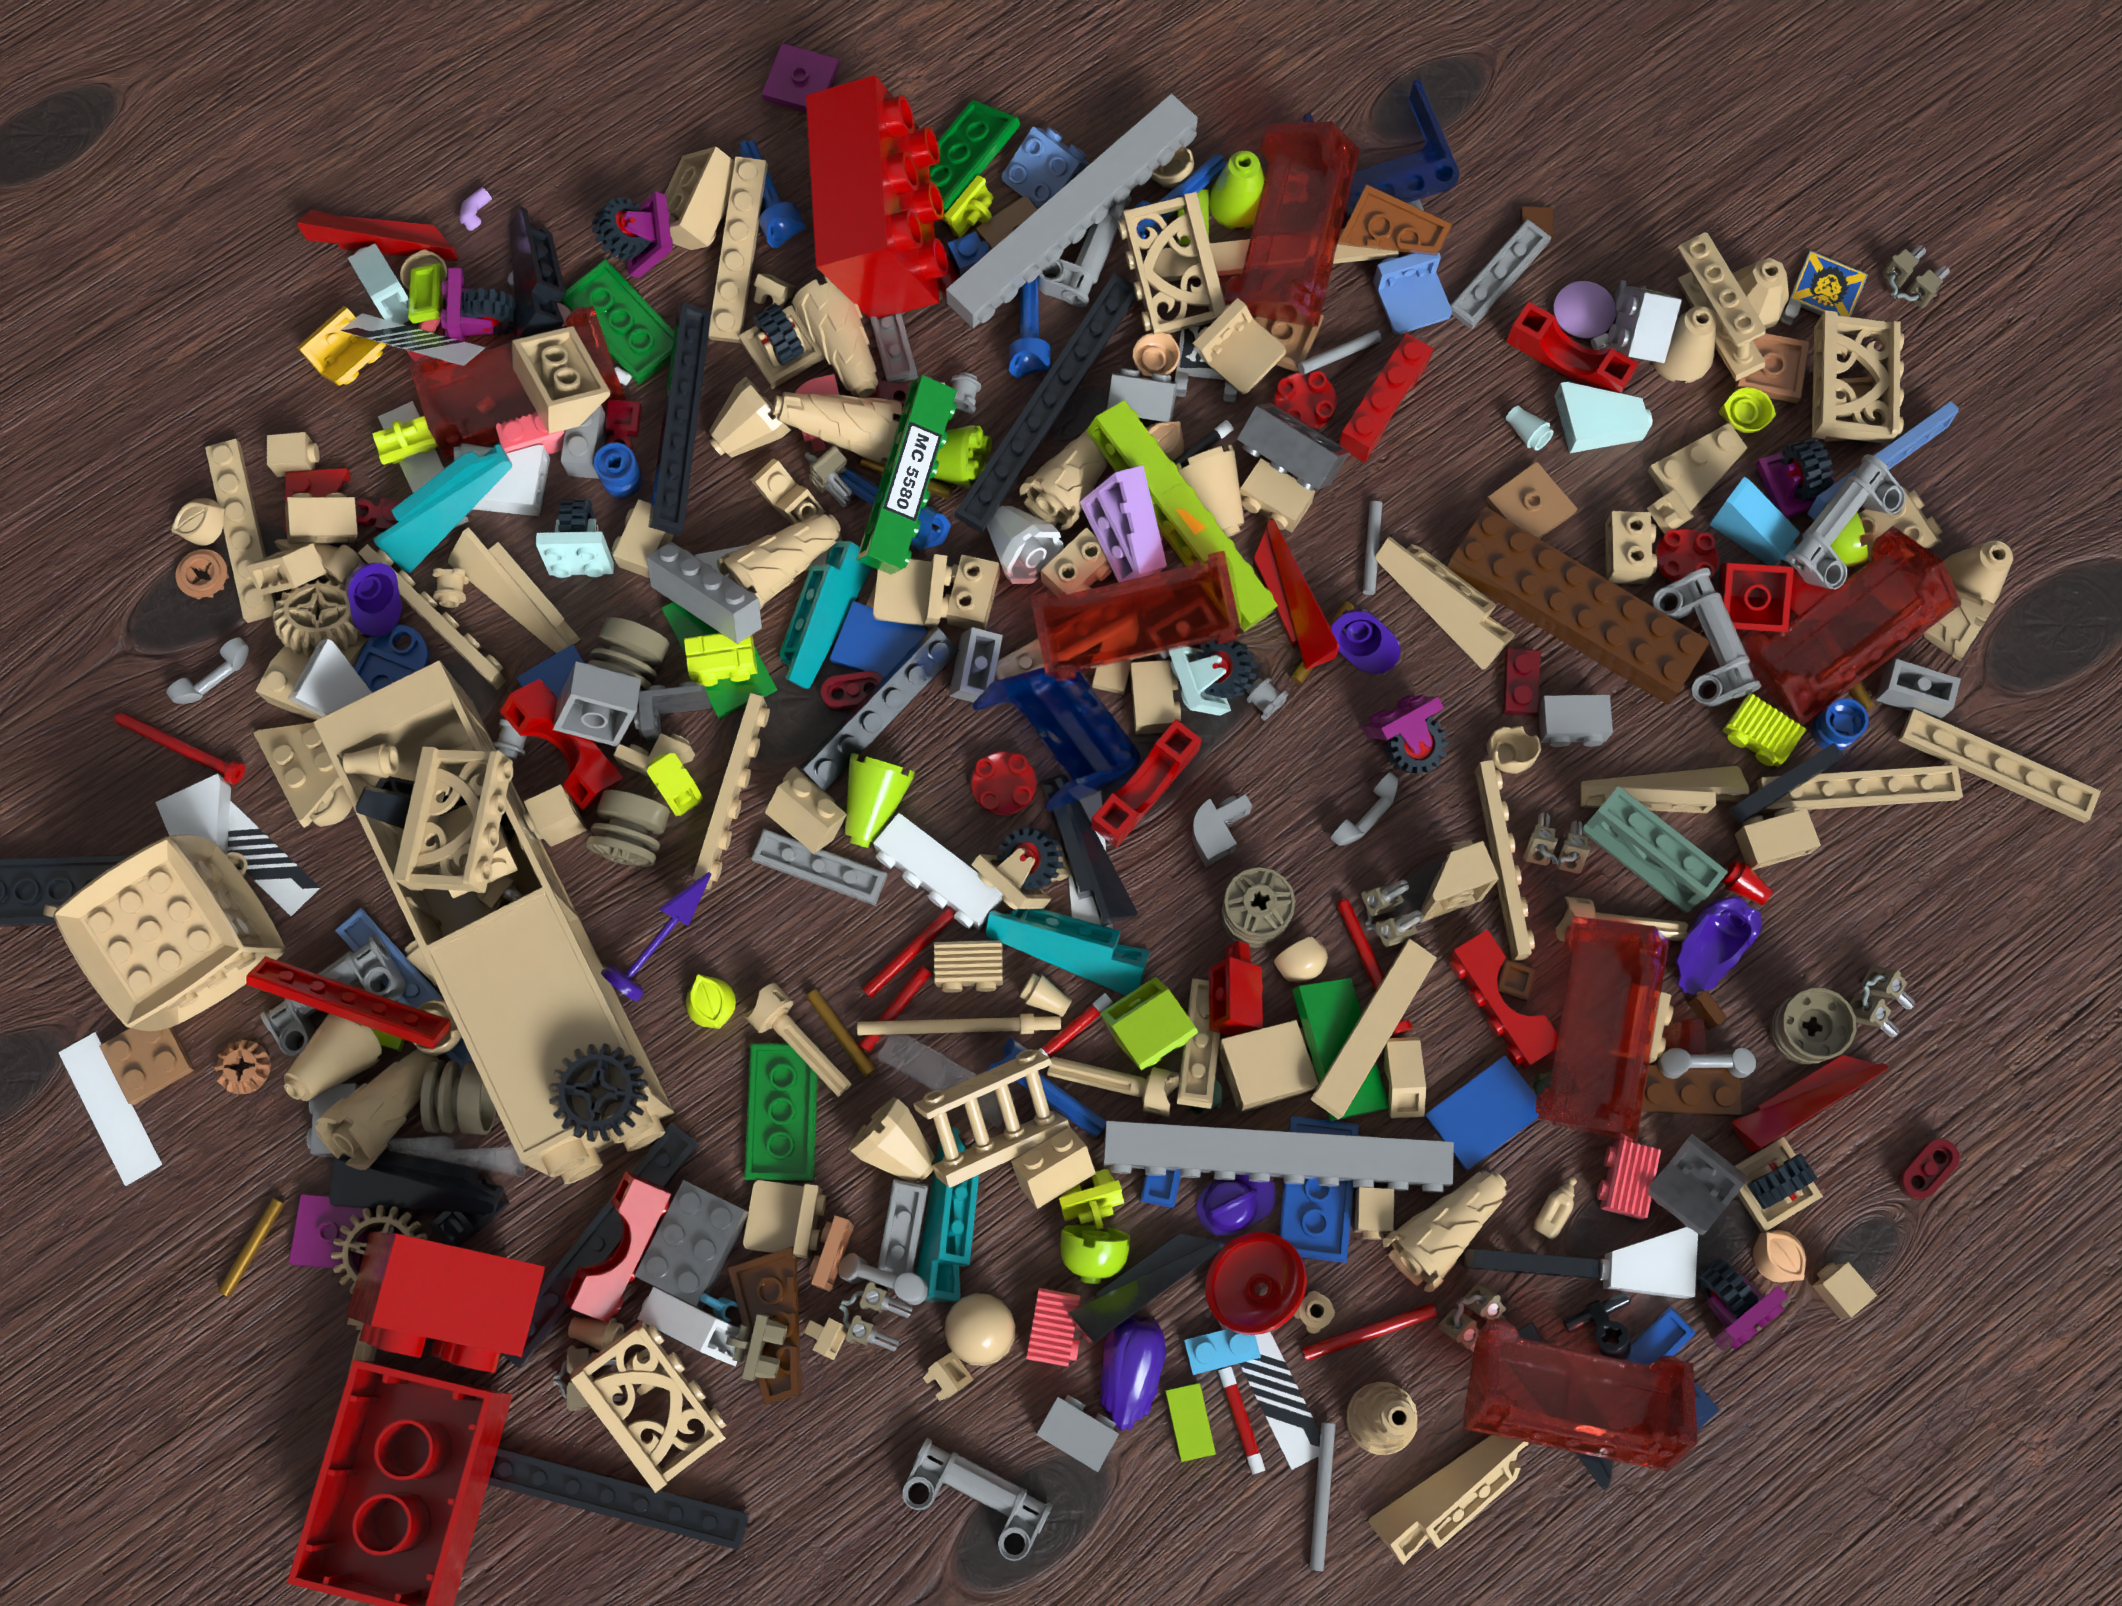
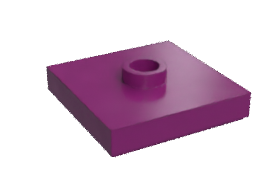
[762,43,840,112]
[289,1194,371,1271]

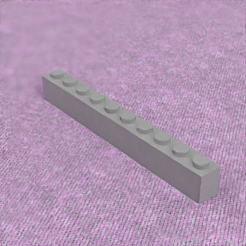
[946,93,1198,328]
[1104,1121,1454,1193]

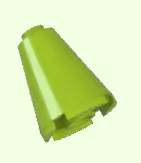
[1209,151,1270,230]
[845,753,915,848]

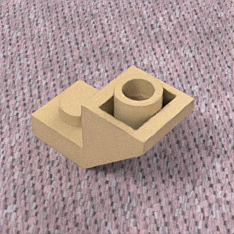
[750,459,825,525]
[613,733,695,777]
[1384,1037,1426,1118]

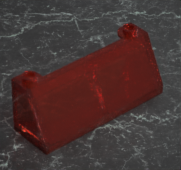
[1224,121,1360,327]
[409,306,627,457]
[1741,526,1961,726]
[1030,551,1244,681]
[1536,916,1669,1142]
[1463,1319,1698,1472]

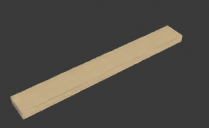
[1147,229,1398,282]

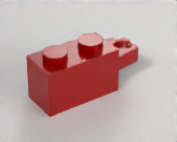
[1209,940,1264,1037]

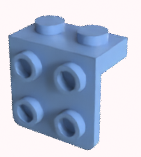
[1002,126,1090,209]
[1373,253,1452,334]

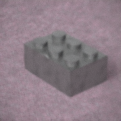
[1237,403,1350,491]
[634,1180,748,1309]

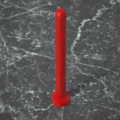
[114,712,245,785]
[1337,898,1413,1038]

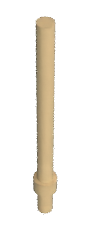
[857,1014,1061,1035]

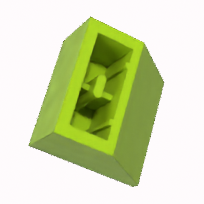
[1100,976,1199,1070]

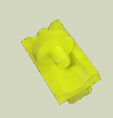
[942,175,994,238]
[372,415,438,465]
[1059,1169,1124,1230]

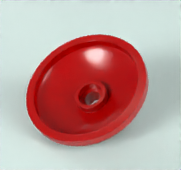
[1205,1232,1307,1335]

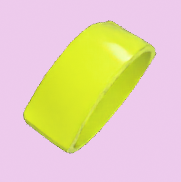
[1719,387,1776,433]
[685,974,736,1029]

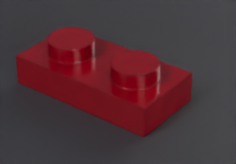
[1503,648,1540,717]

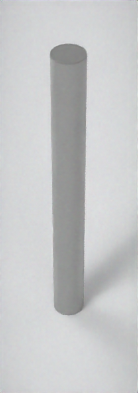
[1309,1422,1336,1571]

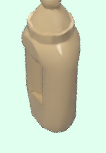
[1533,1177,1577,1240]

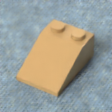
[256,635,368,721]

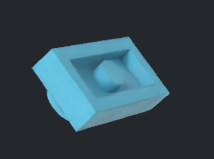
[1184,1329,1261,1375]

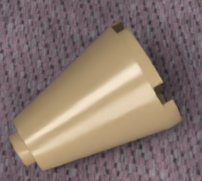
[1651,306,1717,383]
[1176,445,1244,537]
[1935,541,2013,603]
[284,1014,382,1101]

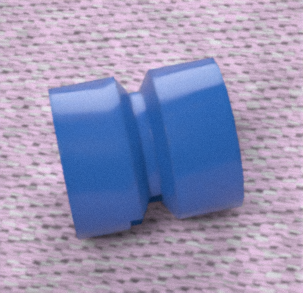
[594,443,643,498]
[1811,698,1869,751]

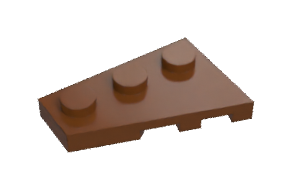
[1338,185,1452,256]

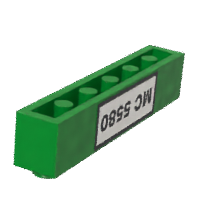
[856,375,957,574]

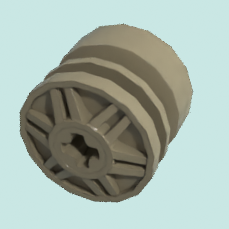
[587,617,670,692]
[586,790,670,867]
[1221,867,1296,948]
[1770,988,1857,1065]
[420,1060,496,1135]

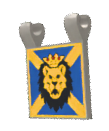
[1780,251,1868,335]

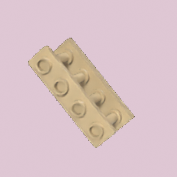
[1678,233,1766,381]

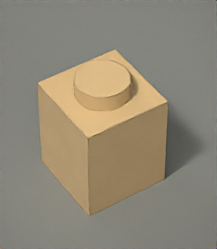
[267,432,320,477]
[1354,1187,1394,1240]
[1812,1262,1877,1319]

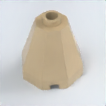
[1732,258,1789,329]
[709,377,791,458]
[847,1097,935,1182]

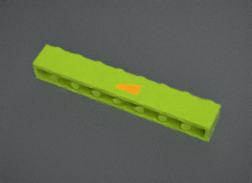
[1086,400,1278,636]

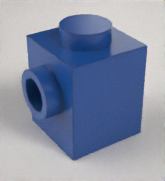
[947,232,990,278]

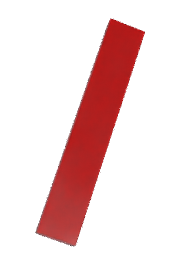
[246,956,451,1049]

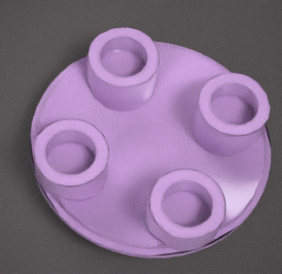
[1554,281,1616,341]

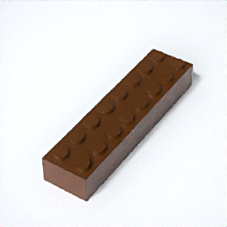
[1448,507,1710,705]

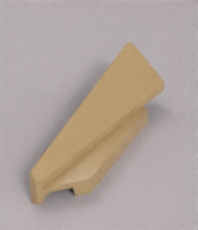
[448,527,581,654]
[1375,537,1515,669]
[1580,766,1749,813]
[1368,1424,1529,1565]

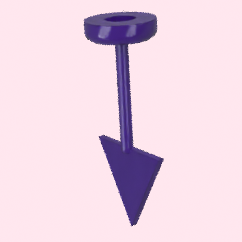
[601,872,712,1002]

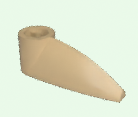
[274,539,363,586]

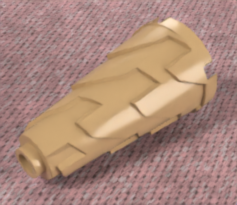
[792,276,878,398]
[772,392,902,464]
[1020,428,1108,530]
[717,514,841,610]
[1860,563,1996,661]
[315,1049,439,1170]
[1383,1171,1507,1292]
[1346,1382,1418,1455]

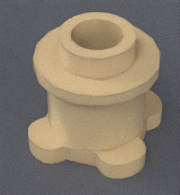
[433,568,469,608]
[1294,1291,1335,1334]

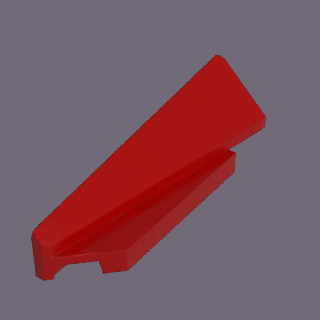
[297,210,458,261]
[1253,519,1339,670]
[1730,1055,1889,1153]

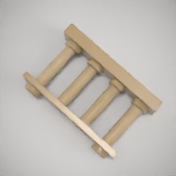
[914,1049,1070,1188]

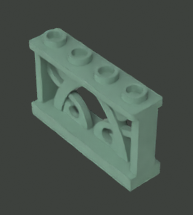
[1582,786,1728,913]

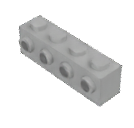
[646,542,762,644]

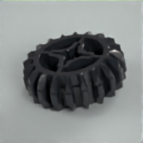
[549,1043,648,1142]

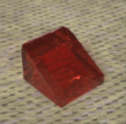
[1664,1018,1707,1054]

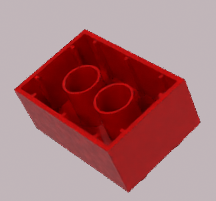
[806,75,948,320]
[346,1232,545,1373]
[286,1360,513,1606]

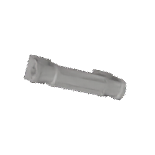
[1037,195,1132,307]
[1786,455,1906,589]
[1653,568,1761,707]
[260,935,406,1058]
[902,1438,1054,1561]

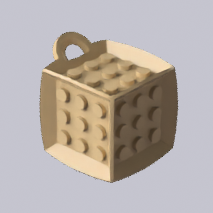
[43,834,285,1031]

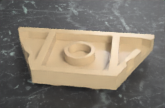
[253,723,343,828]

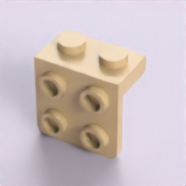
[1193,298,1286,394]
[1858,486,1942,569]
[873,554,952,627]
[743,1180,826,1259]

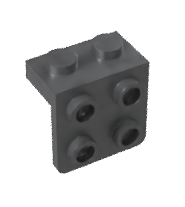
[634,682,711,747]
[1646,1134,1749,1235]

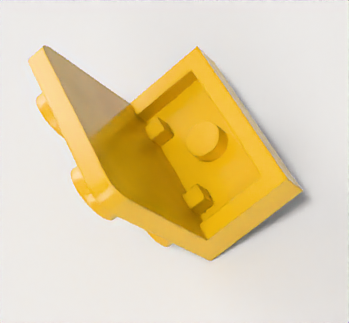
[297,306,386,386]

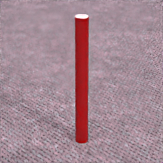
[862,906,956,999]
[1301,1303,1437,1362]

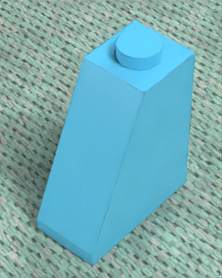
[1709,477,1800,566]

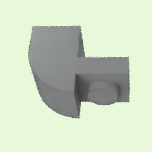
[1192,794,1252,867]

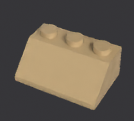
[665,147,735,250]
[512,326,610,434]
[1418,840,1499,923]

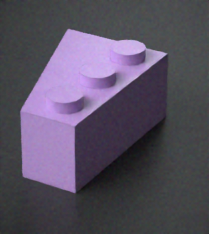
[1079,465,1167,588]

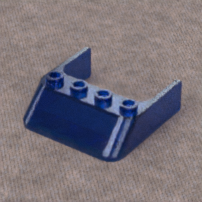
[1301,79,1460,217]
[971,662,1141,811]

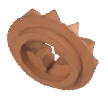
[176,549,229,600]
[213,1039,271,1094]

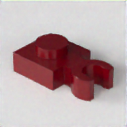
[605,400,642,452]
[356,498,404,532]

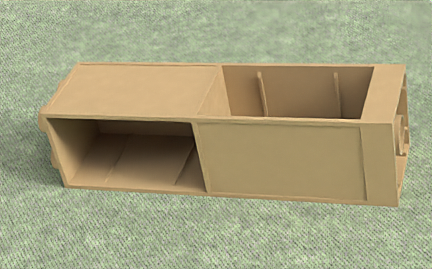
[313,661,675,1184]

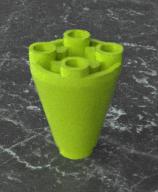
[933,425,992,489]

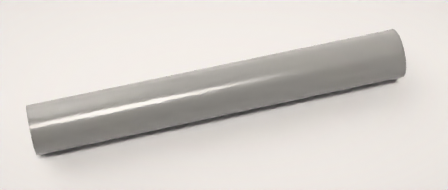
[1297,330,1382,375]
[1362,501,1382,595]

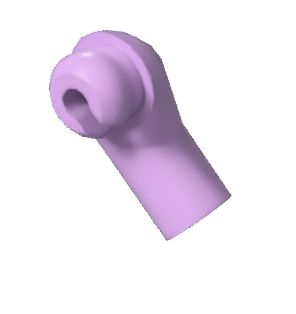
[459,187,492,231]

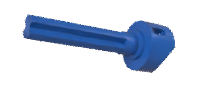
[739,140,806,248]
[1132,154,1227,239]
[1009,278,1051,379]
[840,468,951,551]
[985,1037,1107,1138]

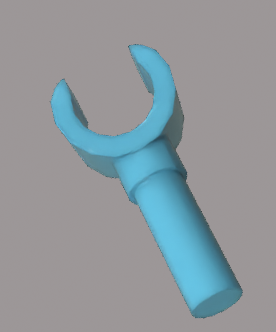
[700,1293,738,1322]

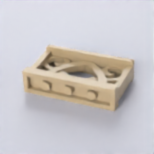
[1118,192,1225,335]
[1812,310,1904,446]
[393,747,513,893]
[571,1320,727,1493]

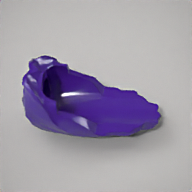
[1676,896,1762,995]
[1100,1315,1167,1431]

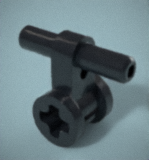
[1563,1291,1631,1363]

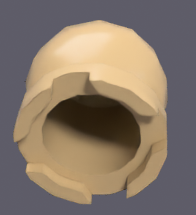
[944,1293,1016,1366]

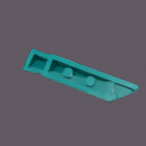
[373,444,512,573]
[779,541,872,689]
[986,908,1150,995]
[915,1127,979,1302]

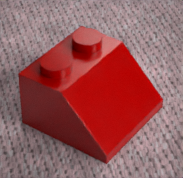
[1718,563,1794,632]

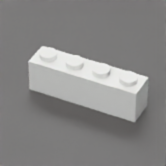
[874,813,1003,930]

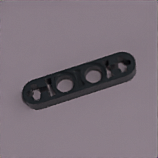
[1729,743,1845,824]
[1462,1249,1599,1279]

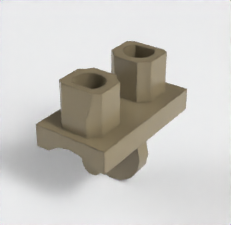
[726,1313,788,1381]

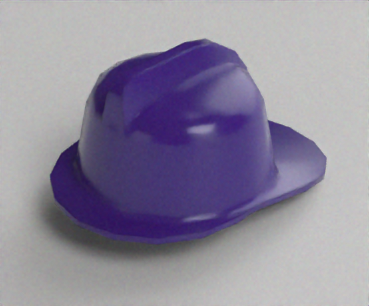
[345,562,401,637]
[1331,608,1401,674]
[1196,1174,1276,1236]

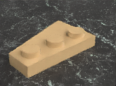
[1647,423,1747,511]

